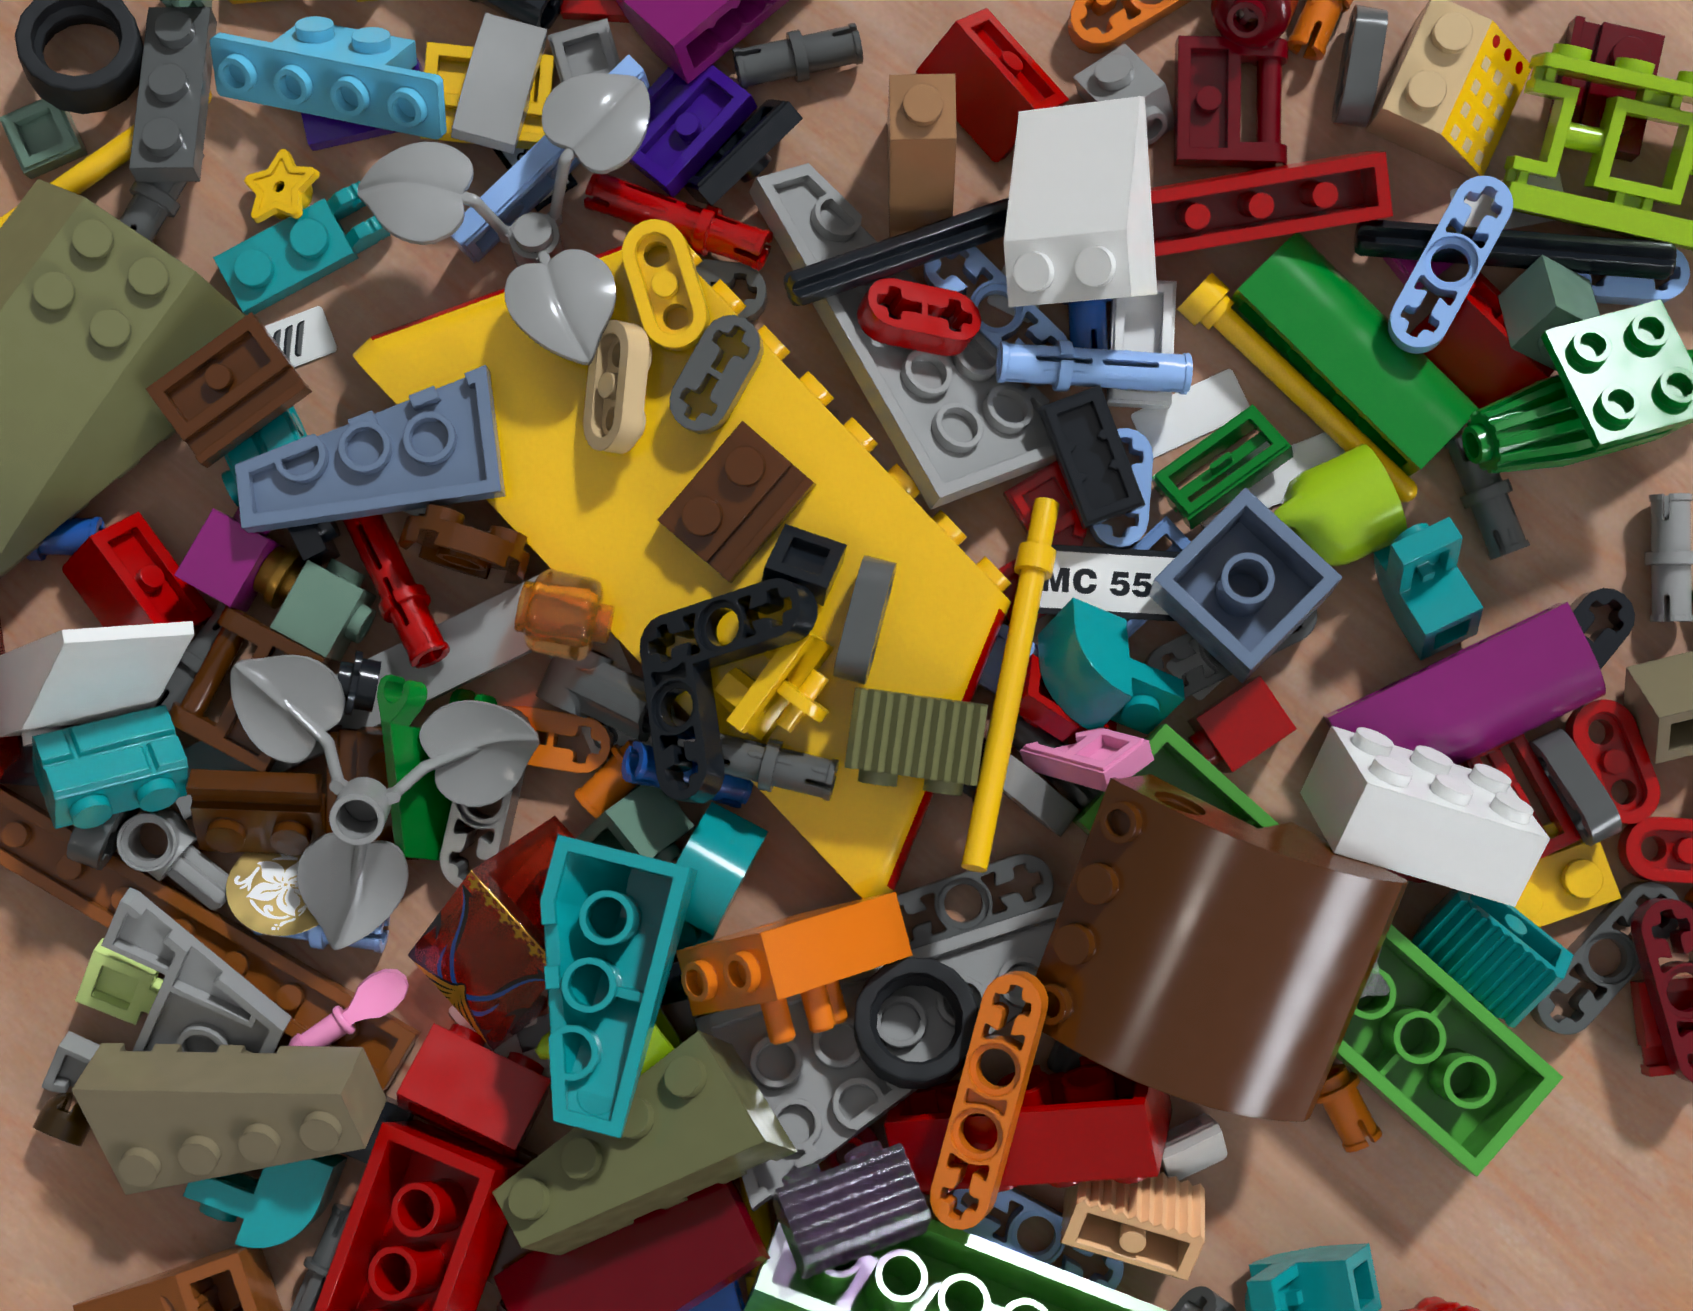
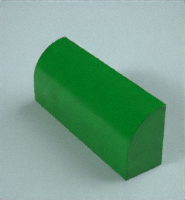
[1231,232,1478,476]

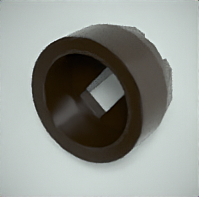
[33,1092,90,1147]

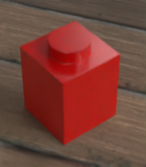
[1187,676,1297,773]

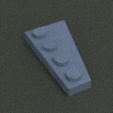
[235,365,506,533]

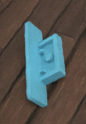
[210,16,447,140]

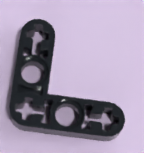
[640,578,818,804]

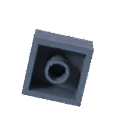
[1149,487,1343,684]

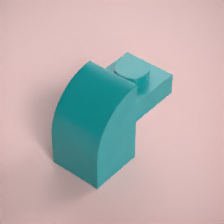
[1374,517,1484,661]
[1038,597,1185,735]
[676,802,769,950]
[183,1154,347,1248]
[1245,1243,1382,1311]

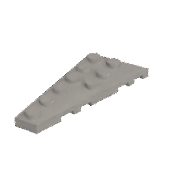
[749,163,1056,510]
[695,901,1064,1212]

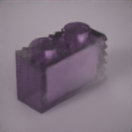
[773,1141,932,1280]

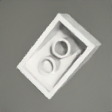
[1004,96,1158,307]
[0,621,194,747]

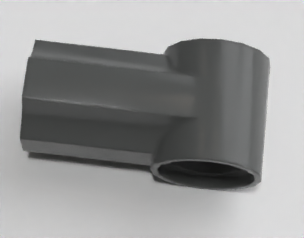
[535,637,651,742]

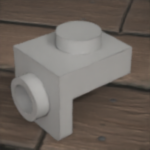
[1073,43,1175,145]

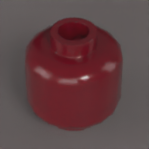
[1210,0,1299,48]

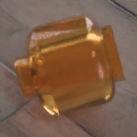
[515,569,615,661]

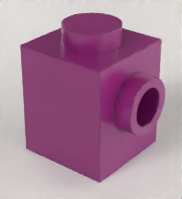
[174,507,285,612]

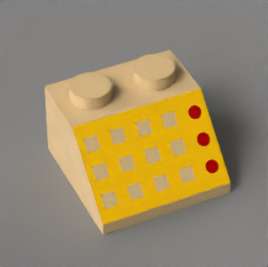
[1366,0,1531,178]

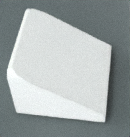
[1161,1113,1227,1181]

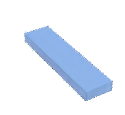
[450,54,650,263]

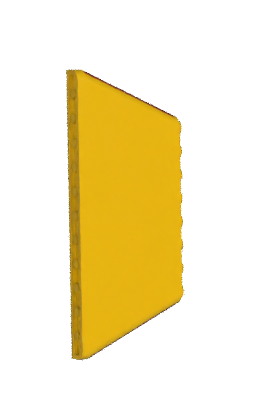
[353,245,1011,899]

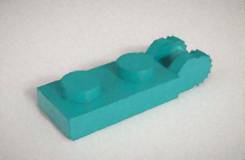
[213,181,391,315]

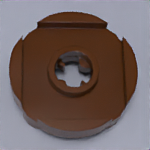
[398,504,531,584]

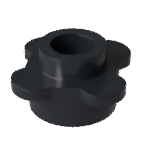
[338,650,381,716]

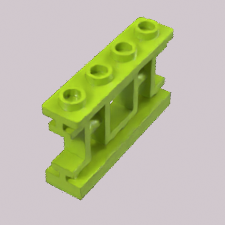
[1492,43,1693,251]

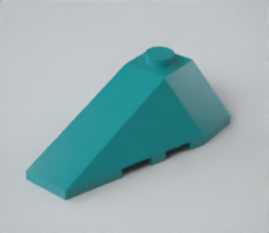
[540,835,698,1138]

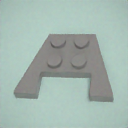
[41,887,291,1094]

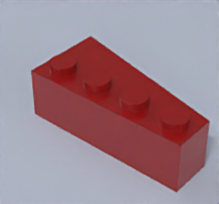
[884,1056,1173,1196]

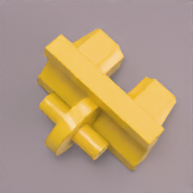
[714,617,834,743]

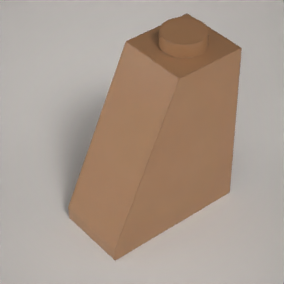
[887,74,957,238]

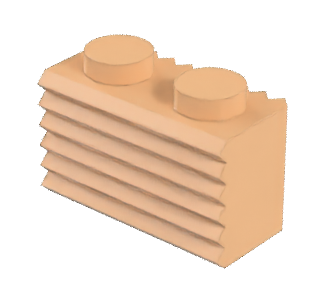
[1060,1172,1205,1281]

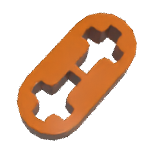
[512,706,613,773]

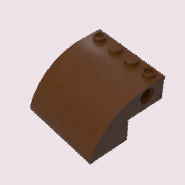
[1022,774,1409,1122]

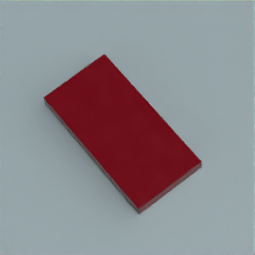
[493,1180,770,1311]

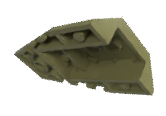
[0,179,245,579]

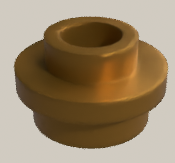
[253,546,306,609]

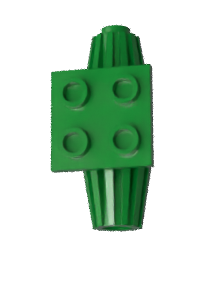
[1462,299,1693,474]

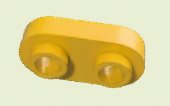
[622,219,710,351]

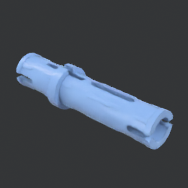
[996,340,1193,395]

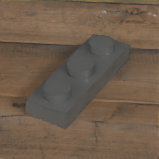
[129,7,217,182]

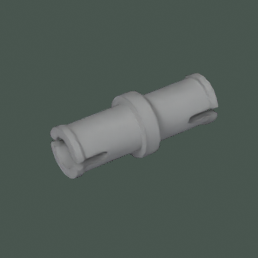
[1645,493,1693,622]

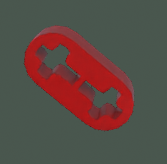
[857,278,982,356]

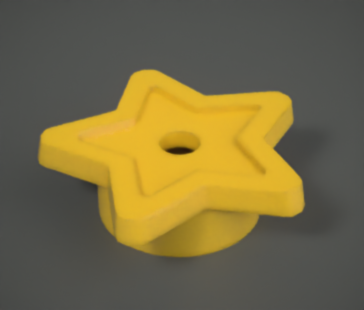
[244,149,320,223]

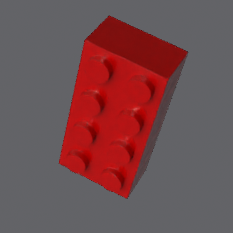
[314,1120,525,1311]

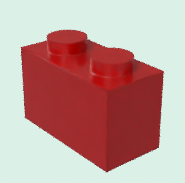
[396,1023,551,1161]

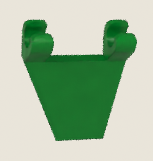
[377,674,497,861]

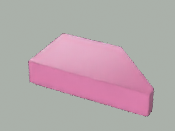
[1020,728,1154,792]

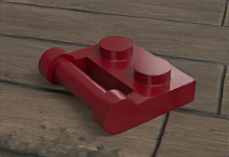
[1174,35,1288,170]

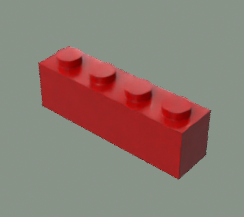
[1151,151,1393,257]

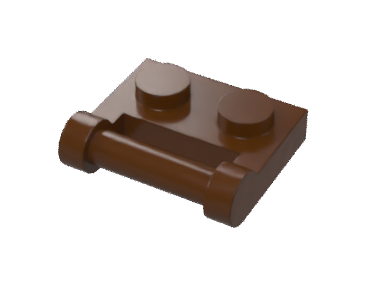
[169,605,330,772]

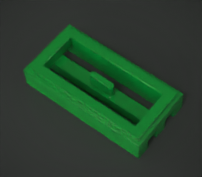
[1152,404,1293,530]

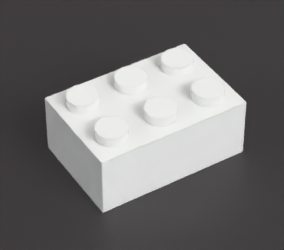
[1300,726,1550,907]

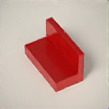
[916,8,1069,162]
[1409,272,1554,409]
[62,511,213,630]

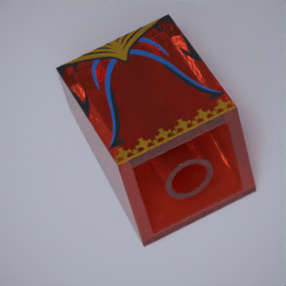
[408,816,576,1051]

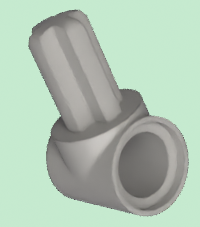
[117,808,229,911]

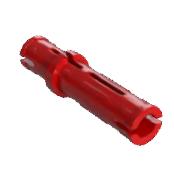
[584,173,773,271]
[343,514,450,669]

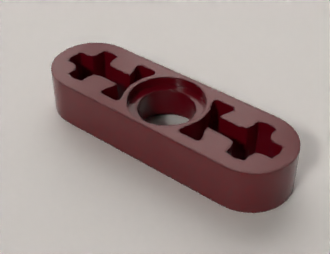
[1631,898,1693,1083]

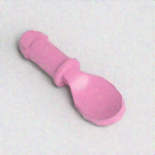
[288,969,409,1046]

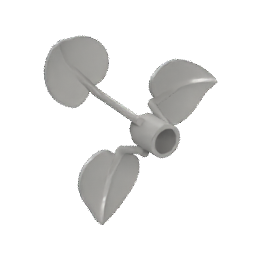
[357,73,650,365]
[230,655,540,950]

